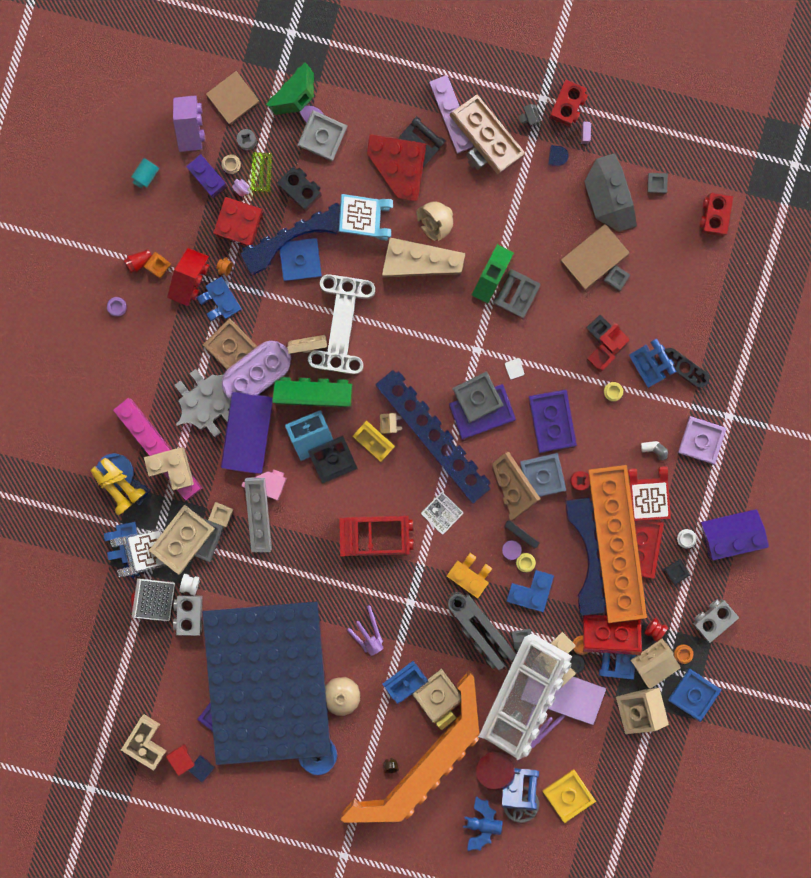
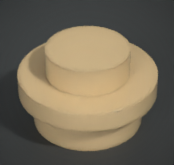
[222,155,241,174]

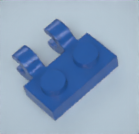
[197,276,242,322]
[104,522,138,563]

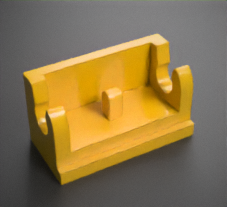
[353,420,395,462]

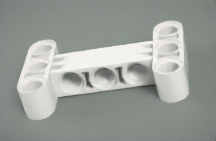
[308,275,375,374]

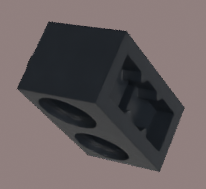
[277,167,322,211]

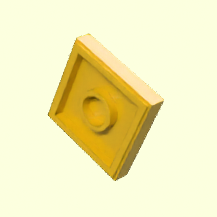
[542,769,596,823]

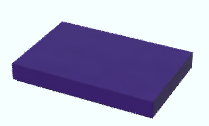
[449,384,516,439]
[529,389,577,453]

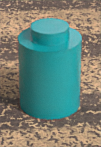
[131,158,160,189]

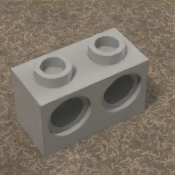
[173,595,202,636]
[693,599,739,643]

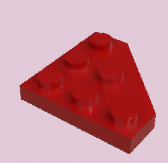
[367,134,426,201]

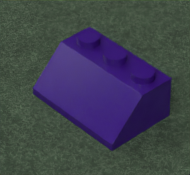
[701,509,769,560]

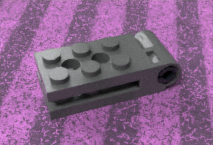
[447,592,516,671]

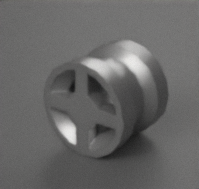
[237,129,257,150]

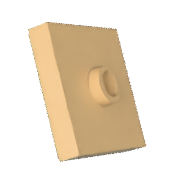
[287,335,327,354]
[413,669,461,723]

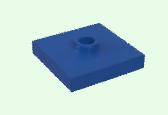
[279,238,322,281]
[668,668,721,722]

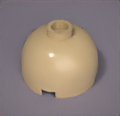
[416,202,453,241]
[325,677,360,716]

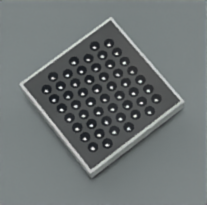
[132,578,175,621]

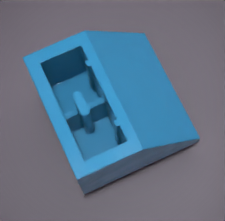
[285,410,333,461]

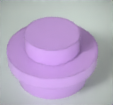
[232,179,250,197]

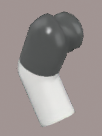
[641,441,668,461]

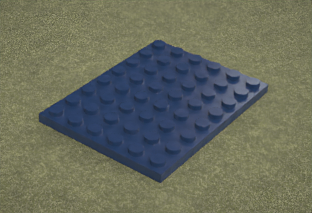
[202,601,331,765]

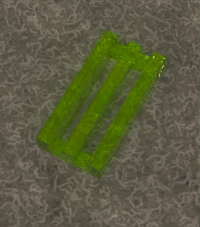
[251,152,272,192]

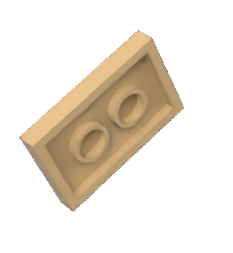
[149,505,215,575]

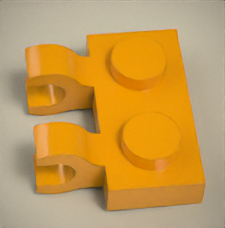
[447,553,492,598]

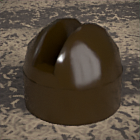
[383,758,399,774]

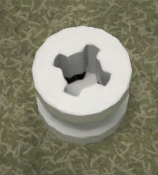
[180,574,200,596]

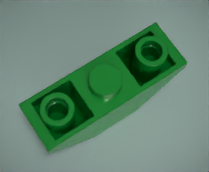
[266,63,314,115]
[471,244,514,304]

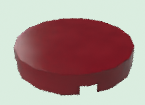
[476,751,515,791]

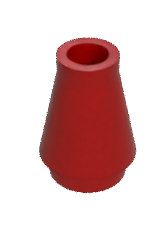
[123,249,152,273]

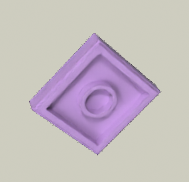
[678,416,727,464]

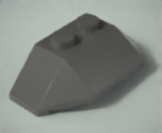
[584,153,637,232]

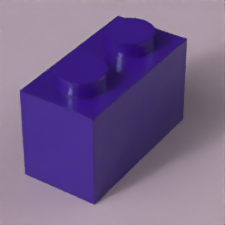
[186,154,228,199]

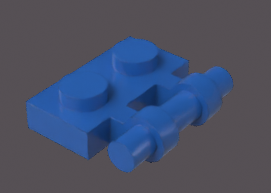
[629,339,676,388]

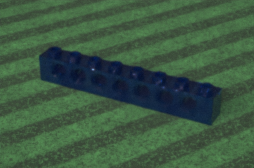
[375,370,491,503]

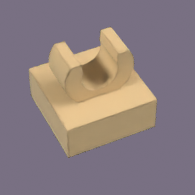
[380,413,402,433]

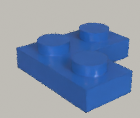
[507,570,554,612]

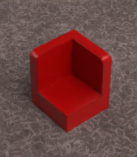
[599,323,630,355]
[587,344,616,372]
[166,744,194,776]

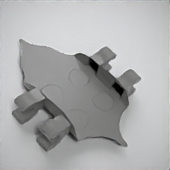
[175,369,231,437]

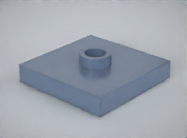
[520,453,567,497]

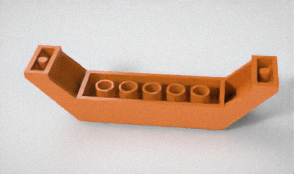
[340,670,479,823]

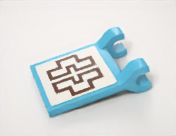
[339,194,393,240]

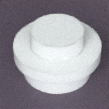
[677,529,697,548]

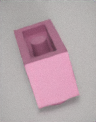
[242,469,287,500]

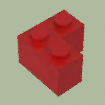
[167,248,210,306]

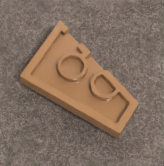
[492,452,540,521]

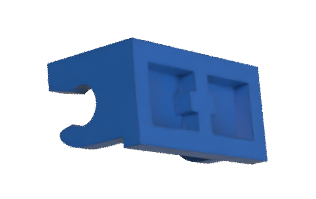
[382,661,429,704]

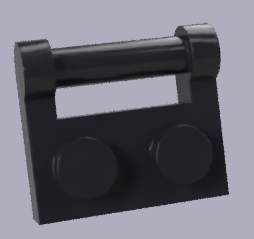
[398,116,446,167]

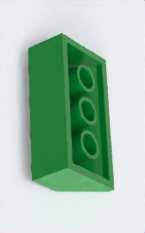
[273,377,352,407]

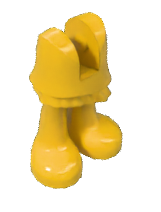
[90,458,146,516]

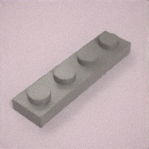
[245,478,272,552]

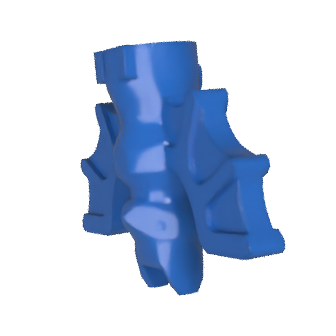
[463,796,503,851]

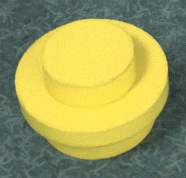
[604,382,623,401]
[516,553,536,572]

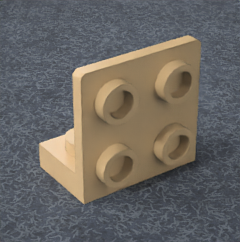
[630,639,681,689]

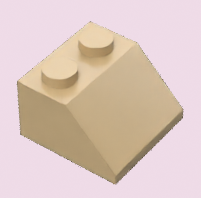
[616,688,669,734]

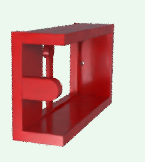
[339,516,413,556]

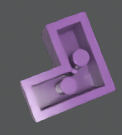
[173,96,205,152]

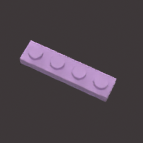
[429,75,475,154]

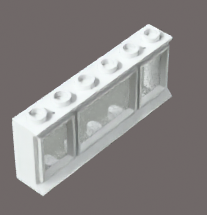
[478,634,572,760]

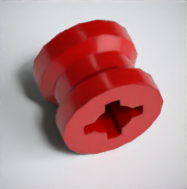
[570,471,590,490]
[644,618,668,642]

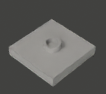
[297,110,347,161]

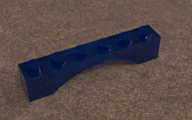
[240,203,341,277]
[565,498,606,616]

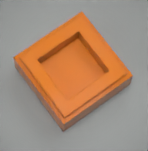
[144,252,171,279]

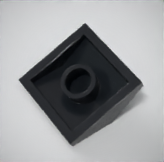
[308,436,358,484]

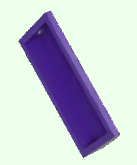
[221,392,273,474]

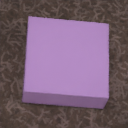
[581,122,591,144]

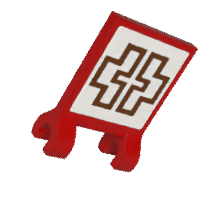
[628,467,671,521]

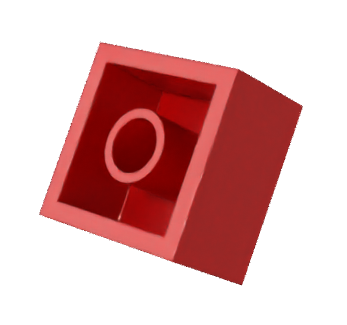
[213,197,263,248]

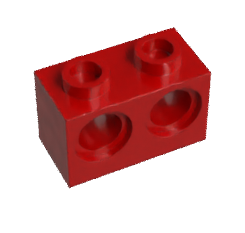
[549,80,588,127]
[699,193,734,237]

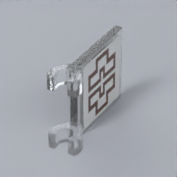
[110,528,167,577]

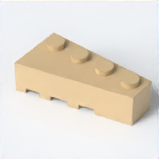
[382,238,465,278]

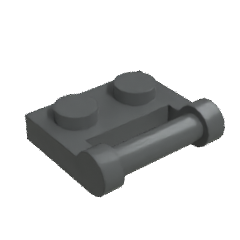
[493,269,541,319]

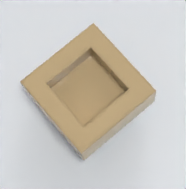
[208,502,234,527]

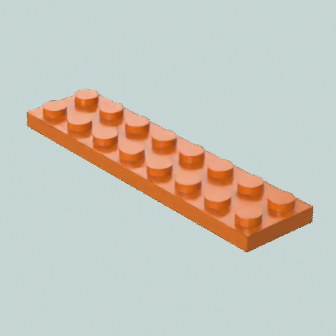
[588,465,647,623]

